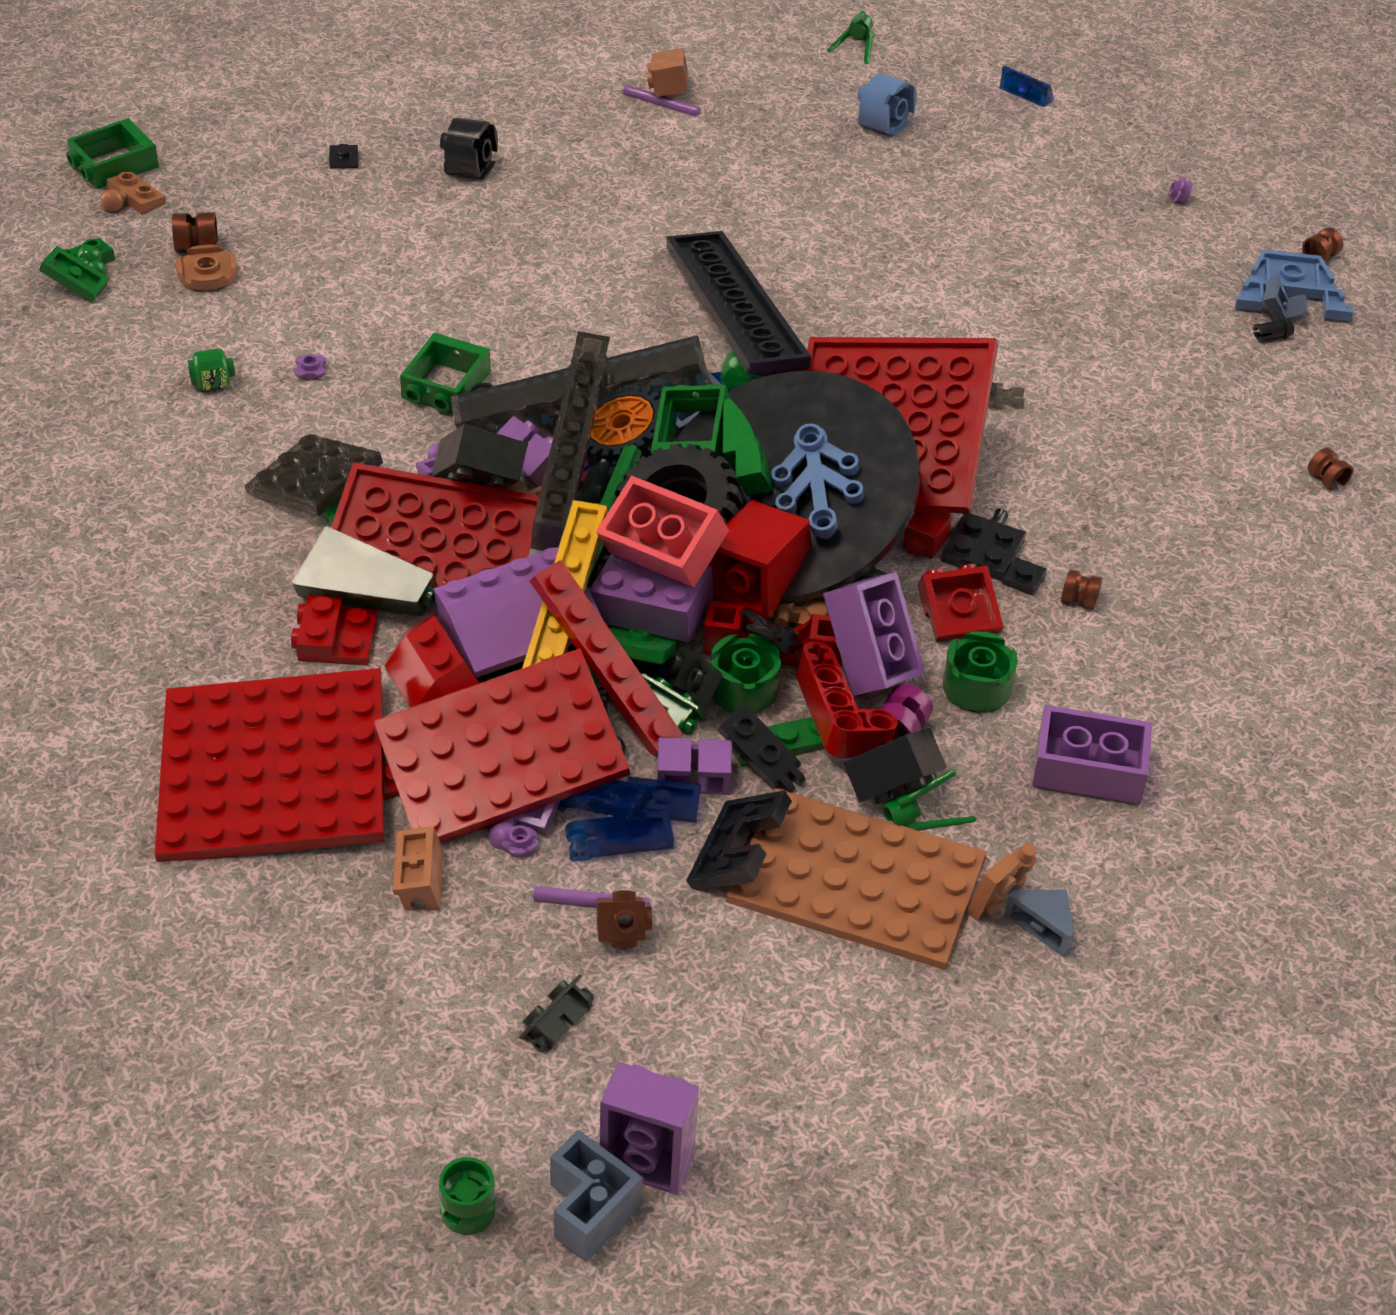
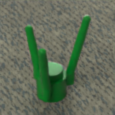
[827,11,875,64]
[882,769,976,831]

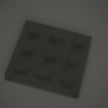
[244,434,383,516]

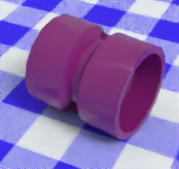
[880,684,933,740]

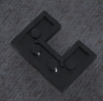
[686,790,792,891]

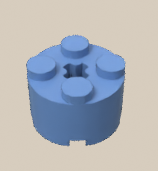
[858,73,917,136]

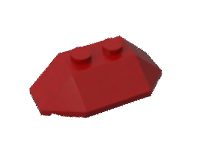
[384,613,479,708]

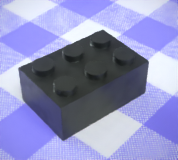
[431,424,528,489]

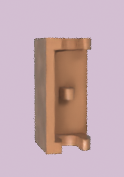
[392,826,444,910]

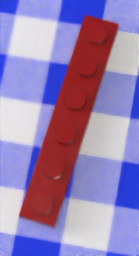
[529,560,683,756]

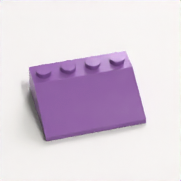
[434,547,604,678]

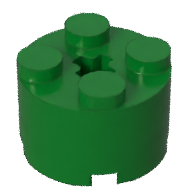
[942,631,1018,711]
[710,634,781,713]

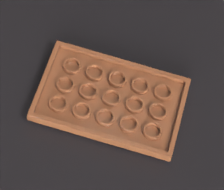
[726,788,987,970]

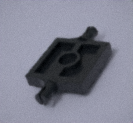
[940,508,1026,582]

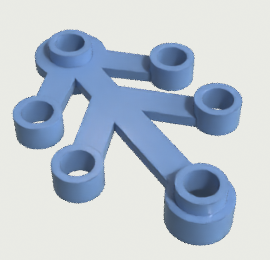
[771,424,864,538]

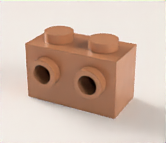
[647,48,688,98]

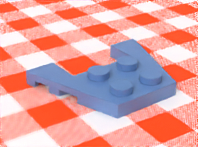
[1235,250,1354,322]

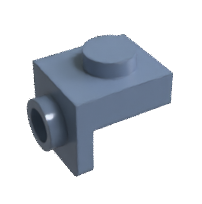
[1262,277,1308,322]

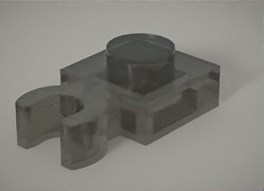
[988,382,1025,410]

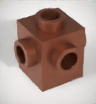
[596,890,652,948]

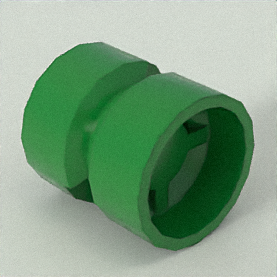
[438,1157,495,1235]

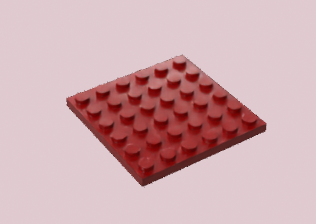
[803,337,998,514]
[154,668,385,862]

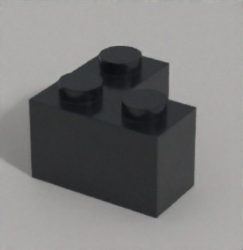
[843,728,947,805]

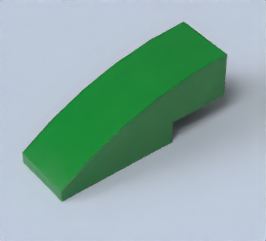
[723,398,773,496]

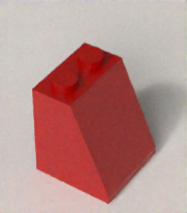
[708,500,811,619]

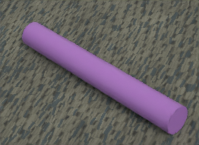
[623,85,700,117]
[533,886,649,908]

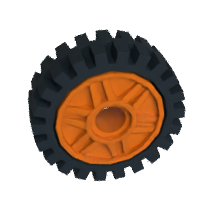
[575,386,675,467]

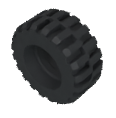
[612,444,747,524]

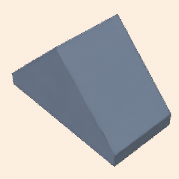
[1004,890,1075,958]

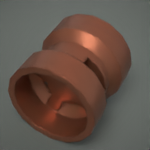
[1302,227,1343,262]
[1307,447,1354,491]
[1061,569,1103,610]

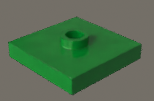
[610,627,679,665]

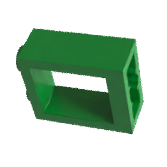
[66,118,159,189]
[400,333,491,415]
[650,384,733,459]

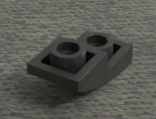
[666,645,723,706]

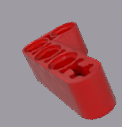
[796,641,898,759]

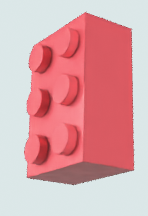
[596,476,729,588]

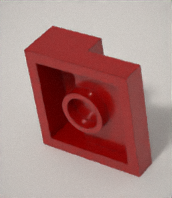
[917,564,1004,642]
[291,595,378,666]

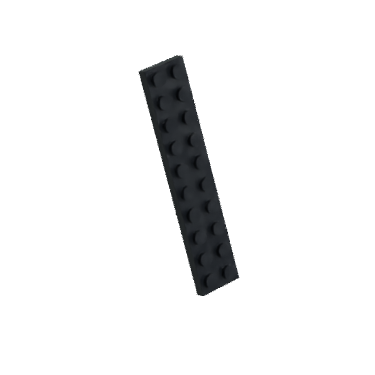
[666,231,811,376]

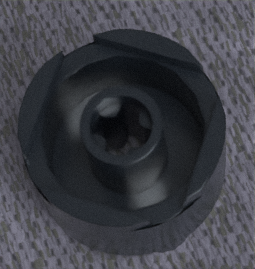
[440,118,498,179]

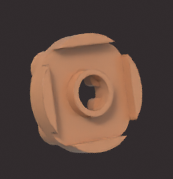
[176,244,237,290]

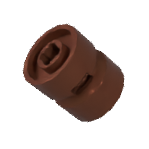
[172,212,218,252]

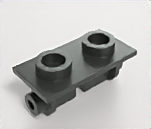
[518,974,594,1052]

